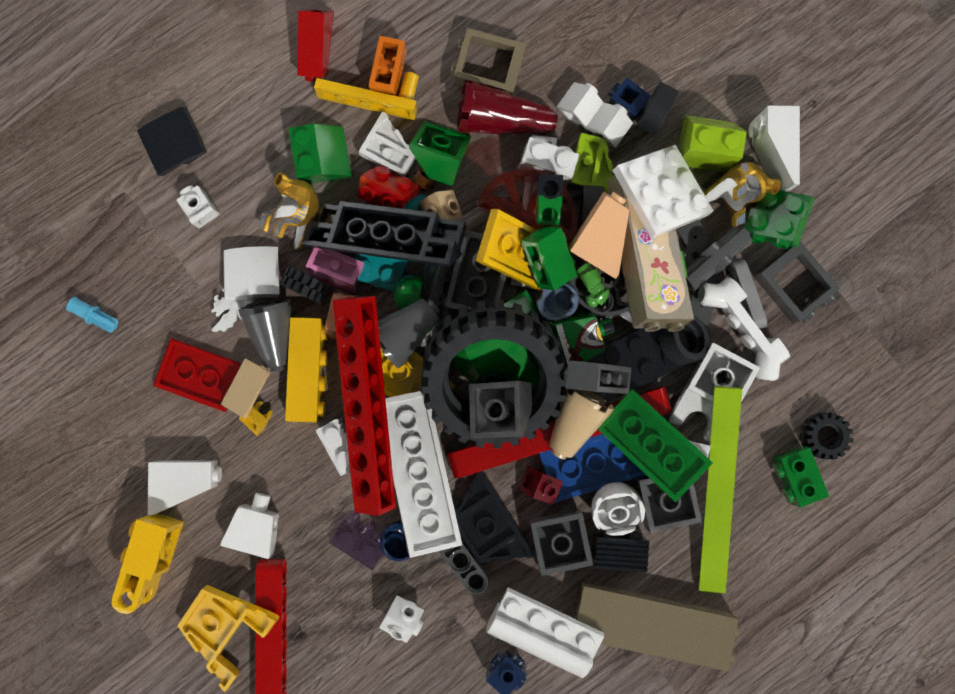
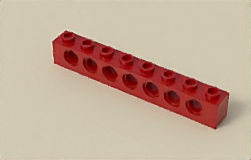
[332,296,396,516]

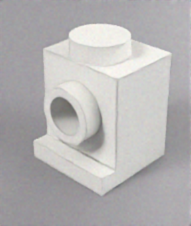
[177,185,220,228]

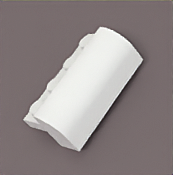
[486,587,604,678]

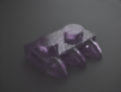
[330,512,383,571]

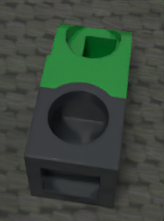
[535,174,563,226]

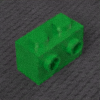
[521,226,578,291]
[773,446,830,508]

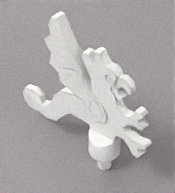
[211,288,261,332]

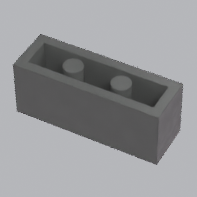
[564,360,631,394]

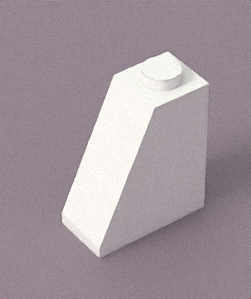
[148,460,222,515]

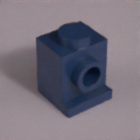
[608,77,651,122]

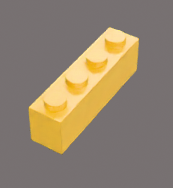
[285,317,329,423]

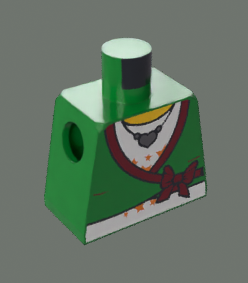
[549,311,615,368]

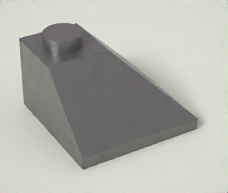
[469,381,532,438]

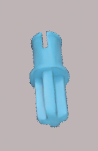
[66,297,118,333]

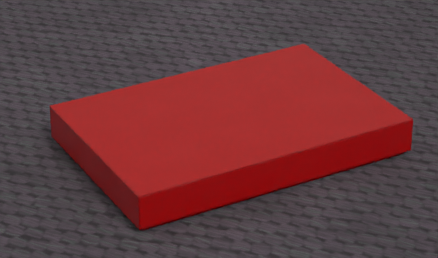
[153,338,242,412]

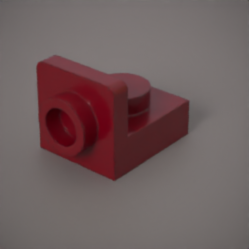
[518,466,563,505]

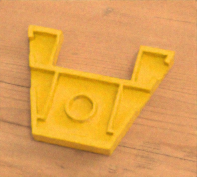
[177,585,280,692]

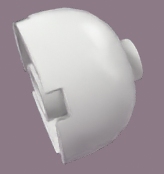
[591,482,645,536]

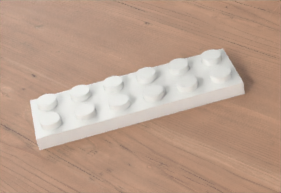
[385,391,462,558]

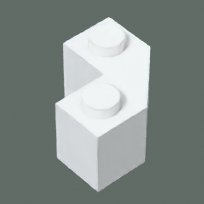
[557,82,633,148]

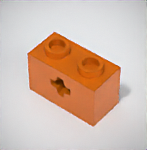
[369,36,407,96]

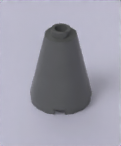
[378,298,440,368]
[238,299,291,372]

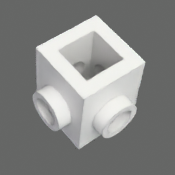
[379,595,424,643]

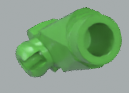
[576,262,610,307]

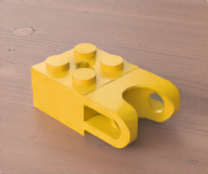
[112,513,184,614]

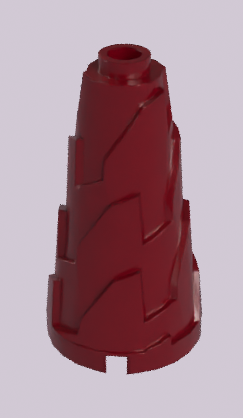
[457,80,558,135]

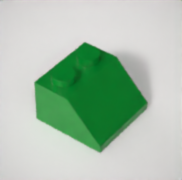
[288,124,352,184]

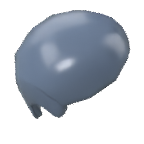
[537,282,579,321]

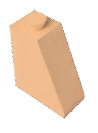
[569,192,629,279]

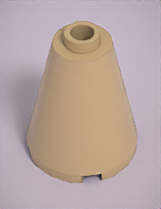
[549,386,614,459]

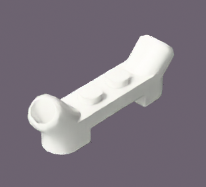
[698,277,790,381]

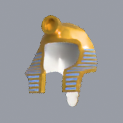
[704,162,781,227]
[259,172,319,250]

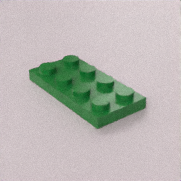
[598,389,713,502]

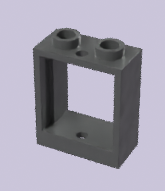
[753,241,840,323]

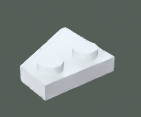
[359,111,415,177]

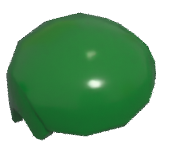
[394,274,423,310]

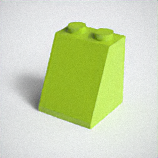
[679,115,747,173]

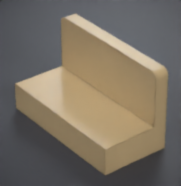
[221,358,270,418]

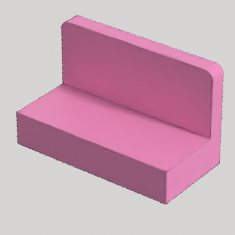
[305,248,364,294]

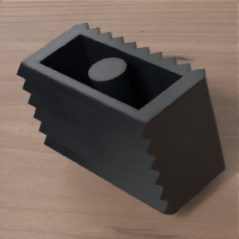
[592,530,649,572]

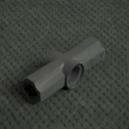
[686,225,752,291]

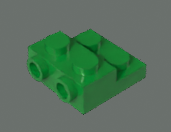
[745,190,814,249]

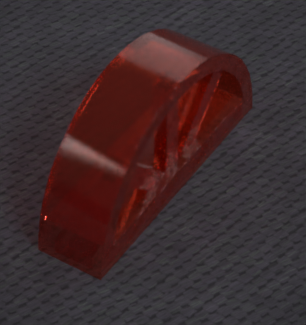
[475,169,578,247]

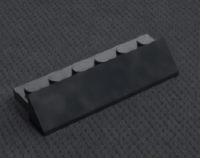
[301,201,467,267]

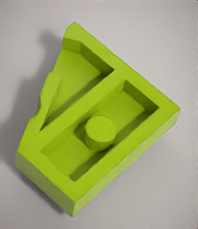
[569,133,613,194]

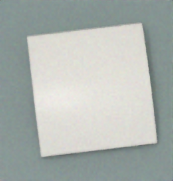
[223,246,280,301]

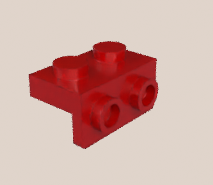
[358,165,420,209]

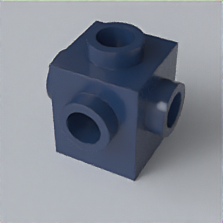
[486,649,527,694]

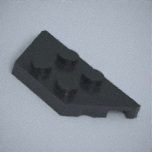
[455,471,535,563]

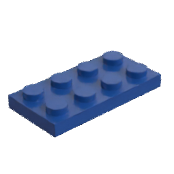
[539,434,646,503]

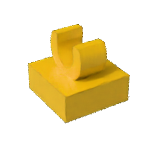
[239,401,273,436]

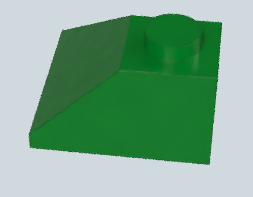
[409,120,472,186]

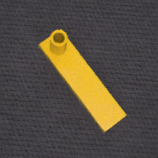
[314,72,419,120]

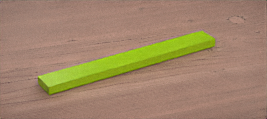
[699,386,742,594]

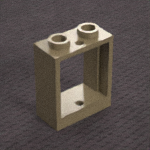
[450,28,526,96]

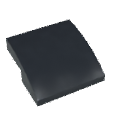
[137,107,207,176]

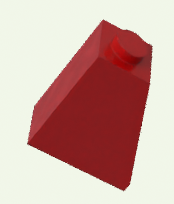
[297,9,334,82]

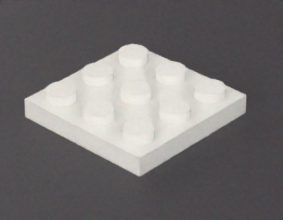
[612,145,713,239]

